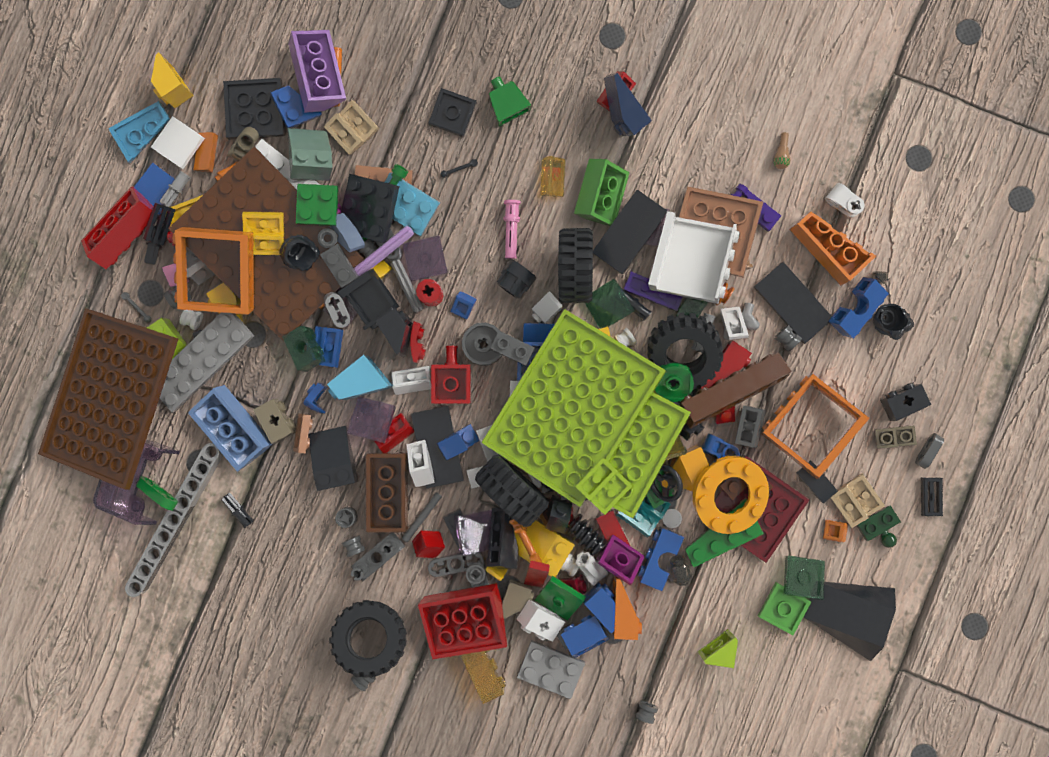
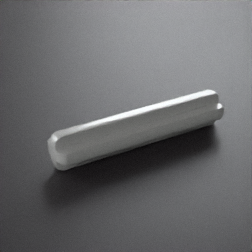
[391,259,423,313]

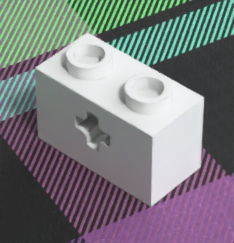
[517,600,565,642]

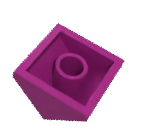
[596,535,645,585]

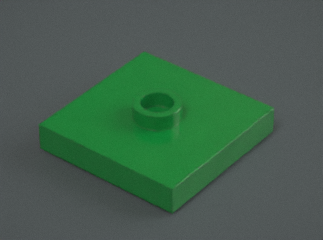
[535,576,585,621]

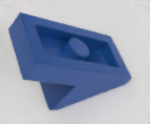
[437,424,480,460]

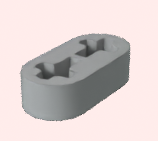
[324,292,350,328]

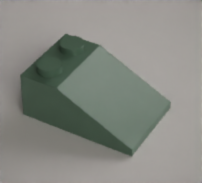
[288,128,333,181]

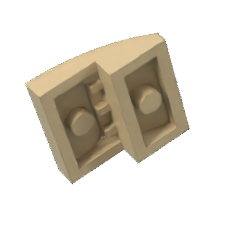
[324,100,380,155]
[831,473,885,528]

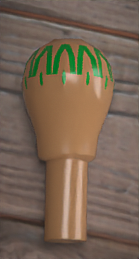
[773,132,791,169]

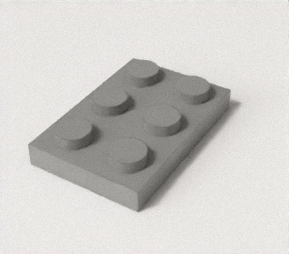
[517,640,585,699]

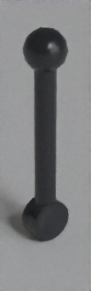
[440,159,478,178]

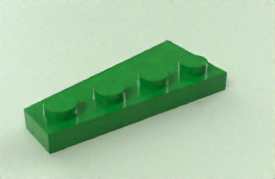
[684,498,764,567]

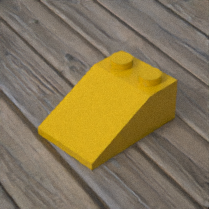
[514,520,575,577]

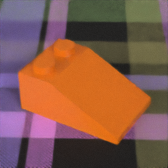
[612,574,642,640]

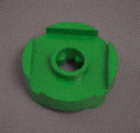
[655,363,694,402]

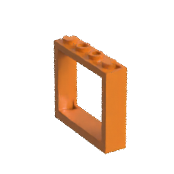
[173,227,254,314]
[762,374,869,479]

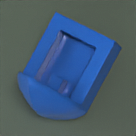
[303,383,327,414]

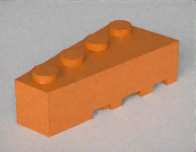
[789,212,876,286]

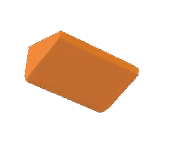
[193,132,218,173]

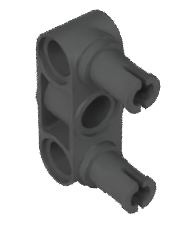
[351,532,405,582]

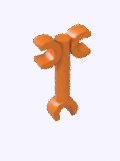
[509,519,542,563]

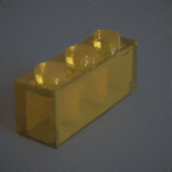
[460,650,506,704]

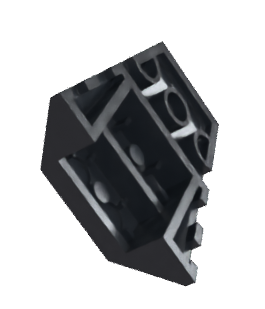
[804,581,896,661]

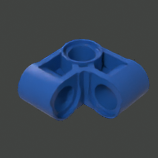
[702,433,740,463]

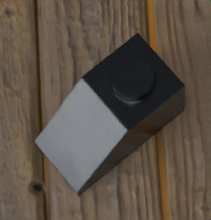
[545,495,573,533]

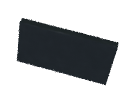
[593,190,668,274]
[754,262,832,344]
[411,406,464,489]

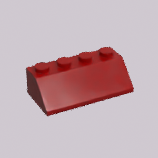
[81,186,154,269]

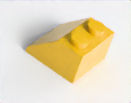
[151,53,194,108]

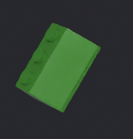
[574,159,630,226]

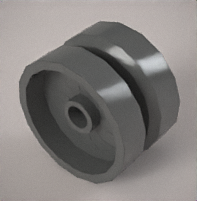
[462,322,502,366]

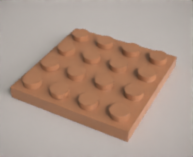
[679,186,763,278]

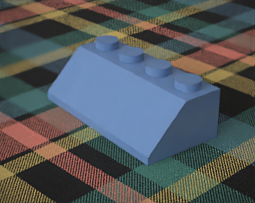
[188,385,272,472]

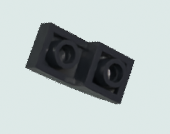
[796,460,838,504]

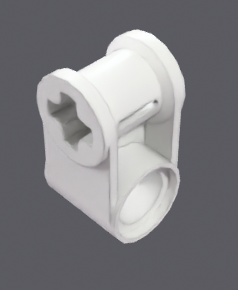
[825,183,865,218]

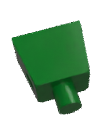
[489,76,531,127]

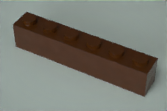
[680,353,792,429]

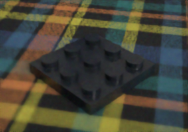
[223,78,285,140]
[341,174,400,243]

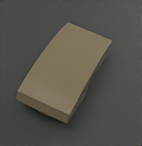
[875,425,917,449]

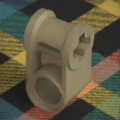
[227,127,259,161]

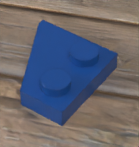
[270,85,322,129]

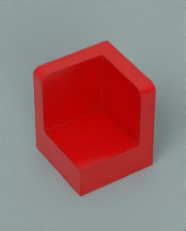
[412,530,445,558]

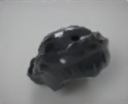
[279,235,320,272]
[873,304,914,340]

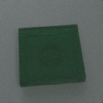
[585,278,634,329]
[784,555,825,600]

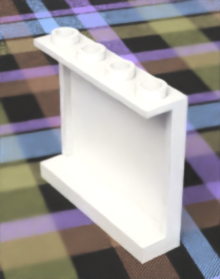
[648,211,740,304]

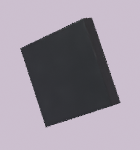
[428,88,477,137]

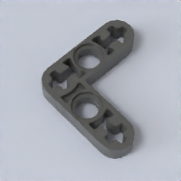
[428,550,489,588]

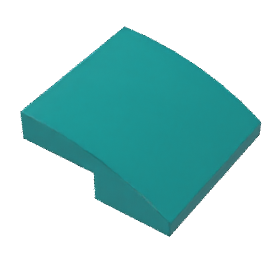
[617,496,671,538]

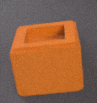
[823,520,848,542]

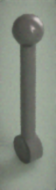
[121,292,151,323]

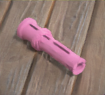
[503,200,521,259]

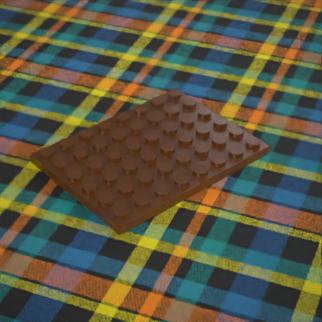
[168,146,364,342]
[38,308,179,490]

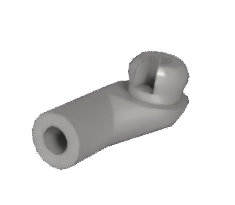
[742,303,760,330]

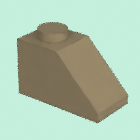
[502,579,534,619]

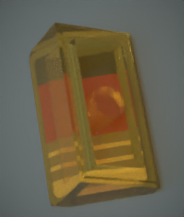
[540,156,565,197]

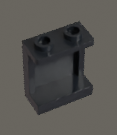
[338,269,400,330]

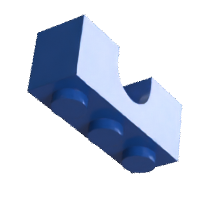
[828,277,889,339]
[637,526,684,591]

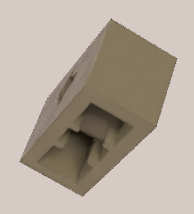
[253,399,296,444]

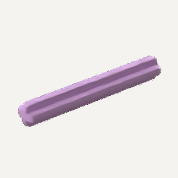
[354,226,414,276]

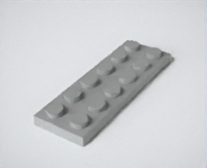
[160,312,254,412]

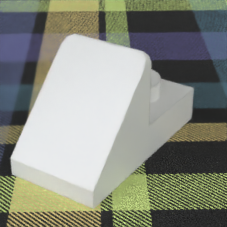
[720,307,749,340]

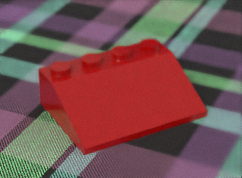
[418,583,507,660]

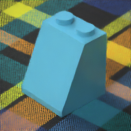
[327,355,393,400]

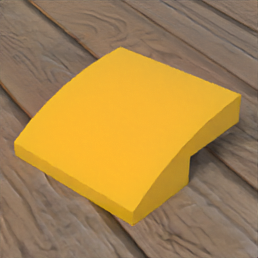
[242,212,284,255]

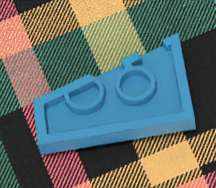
[108,101,170,163]

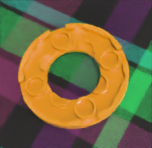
[692,456,769,534]

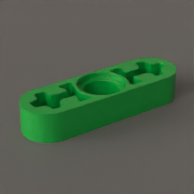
[136,476,178,511]

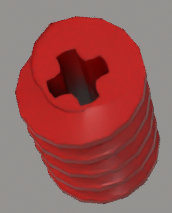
[416,279,444,307]

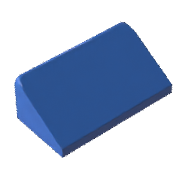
[523,323,555,342]

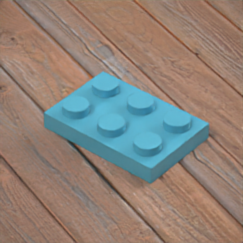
[385,172,440,236]

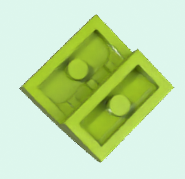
[575,458,633,515]

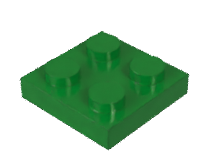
[296,184,338,226]

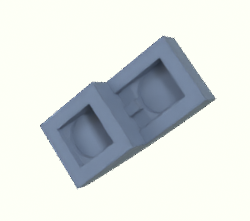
[329,213,365,252]

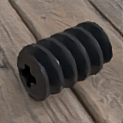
[567,514,607,556]

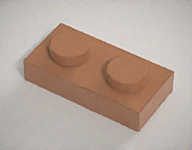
[293,413,312,454]

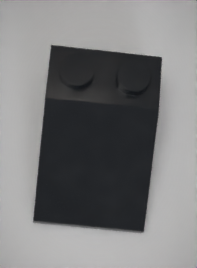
[309,425,359,491]

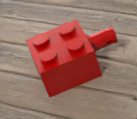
[431,346,471,404]

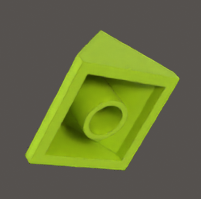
[697,629,738,668]

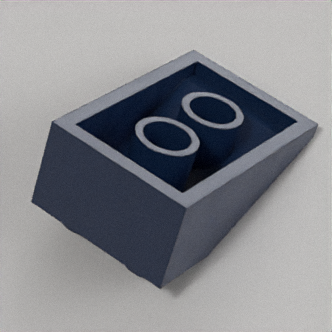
[604,73,652,136]

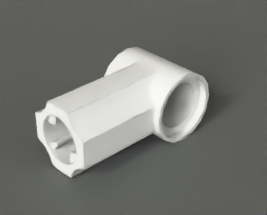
[575,552,609,586]

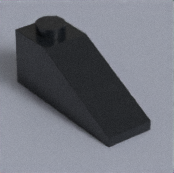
[487,508,519,569]

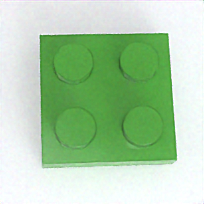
[757,582,811,635]

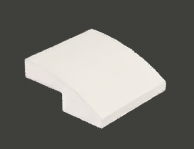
[151,116,205,169]

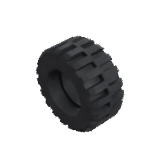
[558,228,593,303]
[647,312,723,389]
[475,454,549,527]
[329,600,407,678]

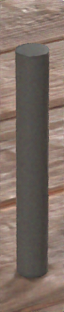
[402,492,442,542]

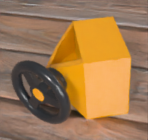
[650,446,709,502]

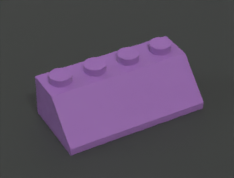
[288,30,346,112]

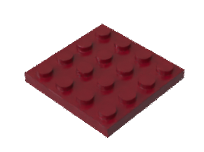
[714,455,809,563]

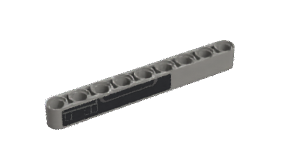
[125,443,223,597]

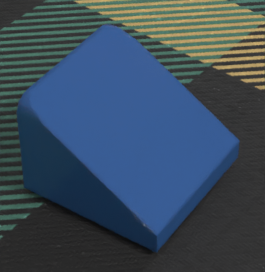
[450,291,477,320]

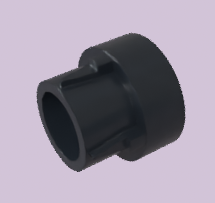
[497,259,537,298]

